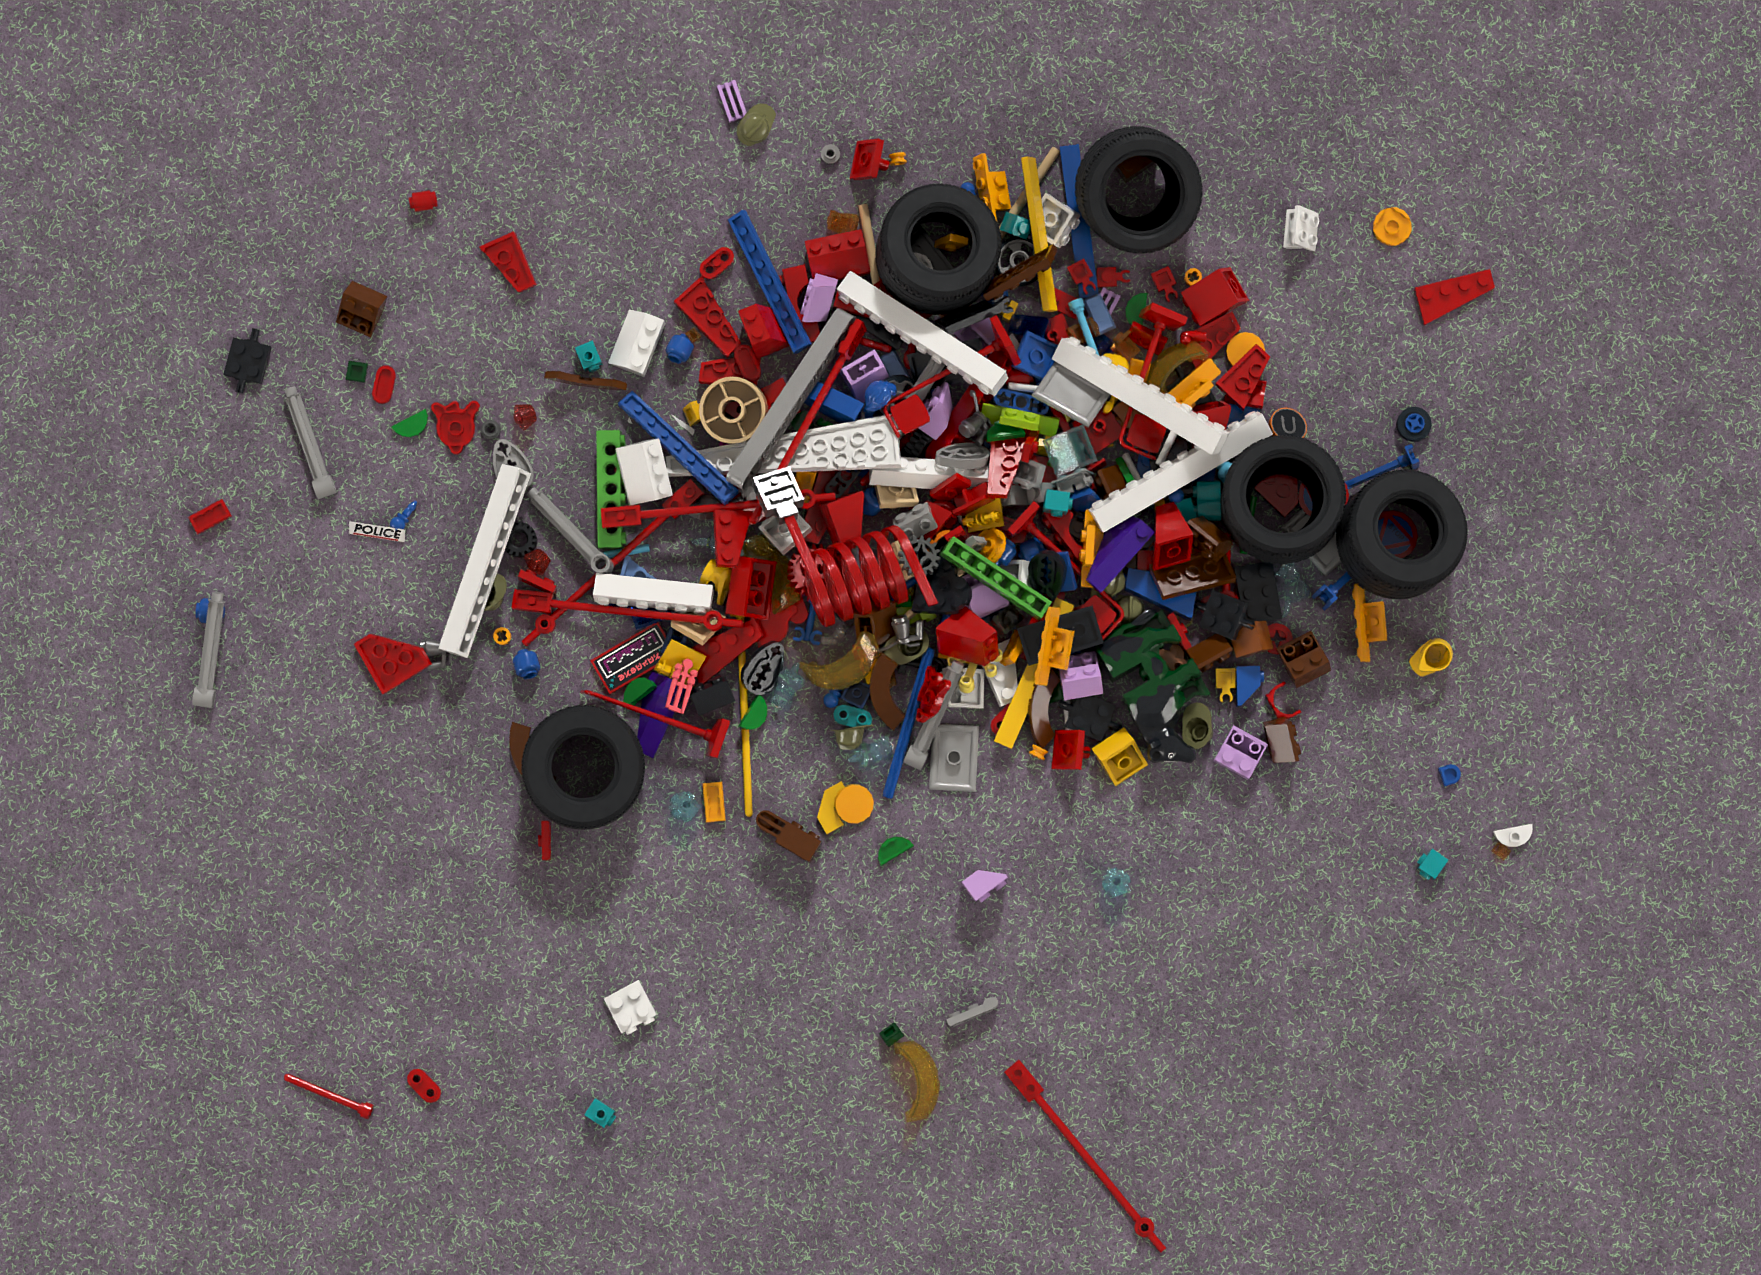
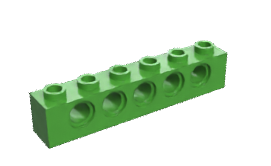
[596,430,627,549]
[940,536,1052,620]

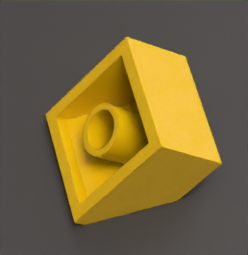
[1092,727,1148,786]

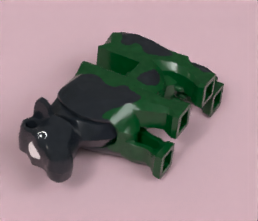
[1094,609,1210,763]

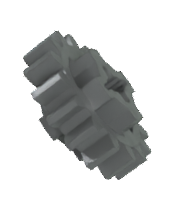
[898,535,941,576]

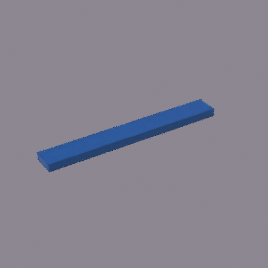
[1059,144,1098,299]
[728,210,812,354]
[618,391,739,505]

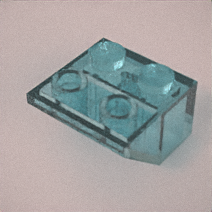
[1042,424,1098,477]

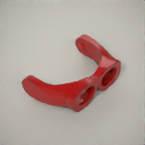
[1265,681,1301,719]

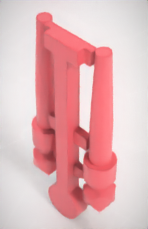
[665,659,698,714]

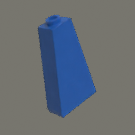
[804,382,864,424]
[1123,568,1196,621]

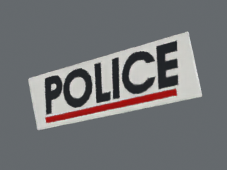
[349,521,405,542]

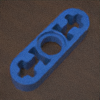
[993,389,1049,415]

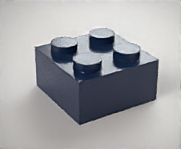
[840,676,870,709]

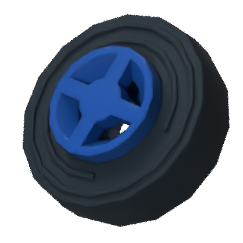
[1396,407,1432,442]

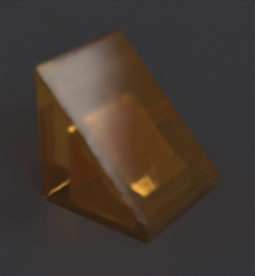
[685,327,702,343]
[1491,841,1511,861]

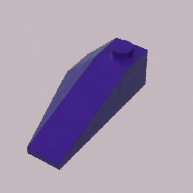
[1086,516,1155,593]
[637,671,686,758]

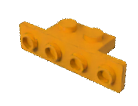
[973,153,1011,221]
[1167,358,1221,408]
[1079,509,1104,588]
[1352,583,1387,662]
[1034,607,1075,686]

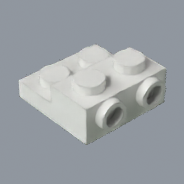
[1029,193,1080,248]
[758,514,813,556]
[940,667,984,709]
[604,980,657,1035]

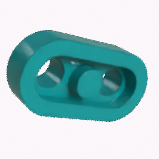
[833,705,872,727]

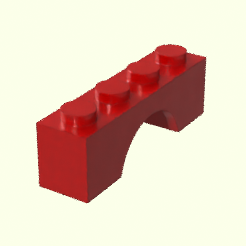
[779,264,820,344]
[1041,510,1083,569]

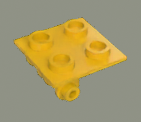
[962,498,1004,533]
[654,639,706,685]

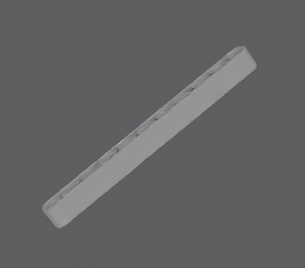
[726,308,856,490]

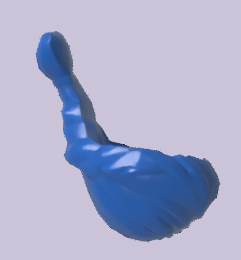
[863,380,897,419]

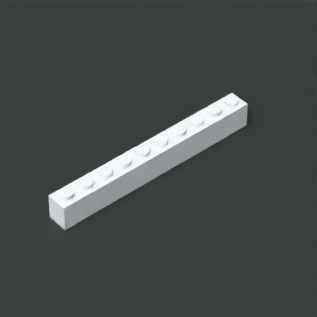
[837,271,1008,397]
[1052,337,1229,455]
[1088,411,1273,533]
[439,464,531,658]

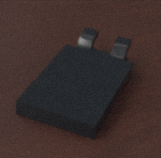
[934,295,1014,334]

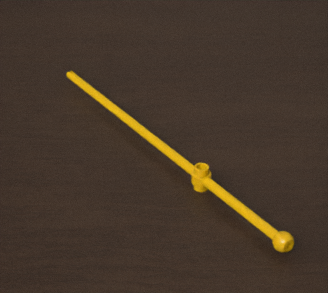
[730,554,753,817]

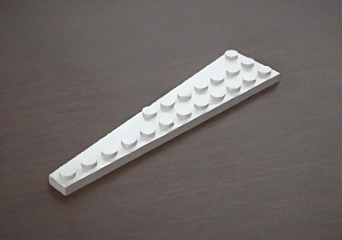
[666,414,902,477]

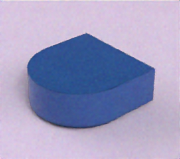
[1438,764,1461,787]

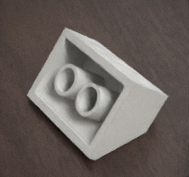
[608,310,665,377]
[615,438,673,505]

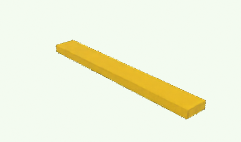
[1021,156,1057,312]
[994,598,1074,749]

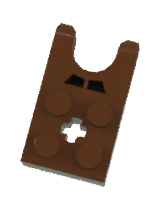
[756,810,822,863]

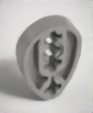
[493,439,534,490]
[935,442,990,469]

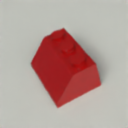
[805,229,870,280]
[725,556,777,620]

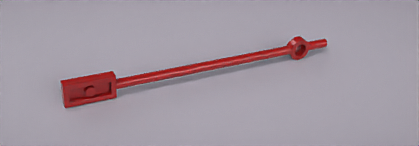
[749,318,867,524]
[521,479,704,647]
[601,489,836,529]
[511,589,743,632]
[1004,1060,1166,1253]

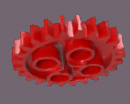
[787,544,844,602]

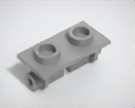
[1051,468,1094,494]

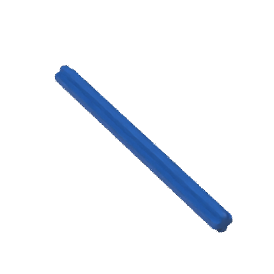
[882,647,935,799]

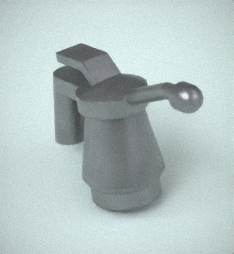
[959,390,992,447]
[689,495,744,520]
[876,615,924,653]
[420,639,452,671]

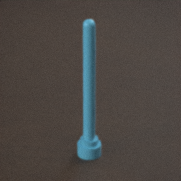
[1068,298,1099,355]

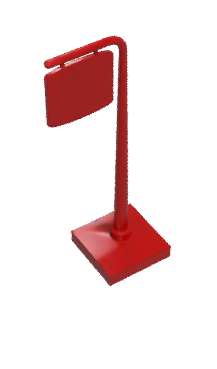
[1119,302,1188,460]
[883,315,1021,438]
[1005,501,1124,645]
[580,690,730,758]

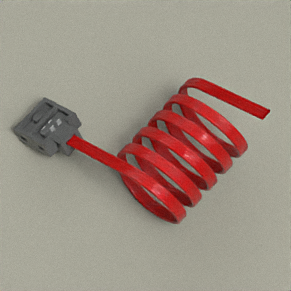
[752,466,938,628]

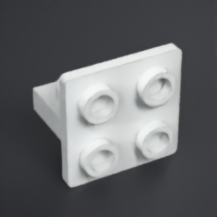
[1283,205,1319,251]

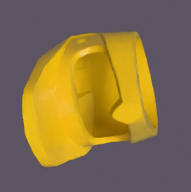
[699,559,732,606]
[1409,638,1453,677]

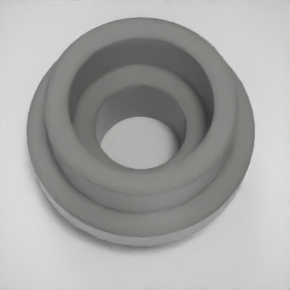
[821,144,840,164]

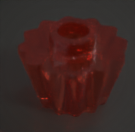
[513,404,537,431]
[524,549,551,576]

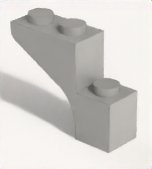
[1001,482,1057,509]

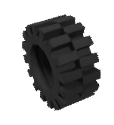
[902,429,933,458]
[505,522,537,558]

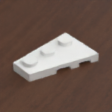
[982,639,1018,707]

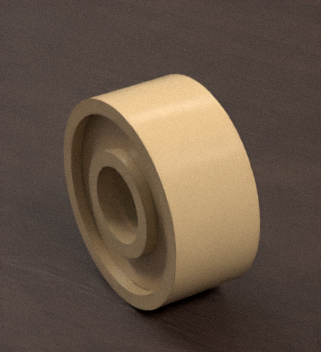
[699,377,768,444]

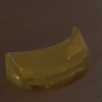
[1145,341,1211,394]
[740,535,800,615]
[798,631,880,690]
[894,1041,940,1122]

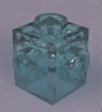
[668,791,702,823]
[1101,867,1131,899]

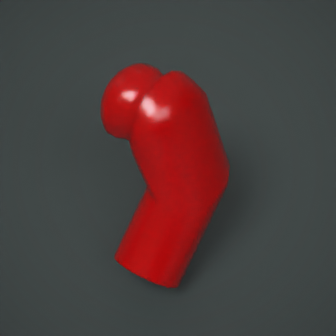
[1180,330,1207,345]

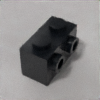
[690,675,735,716]

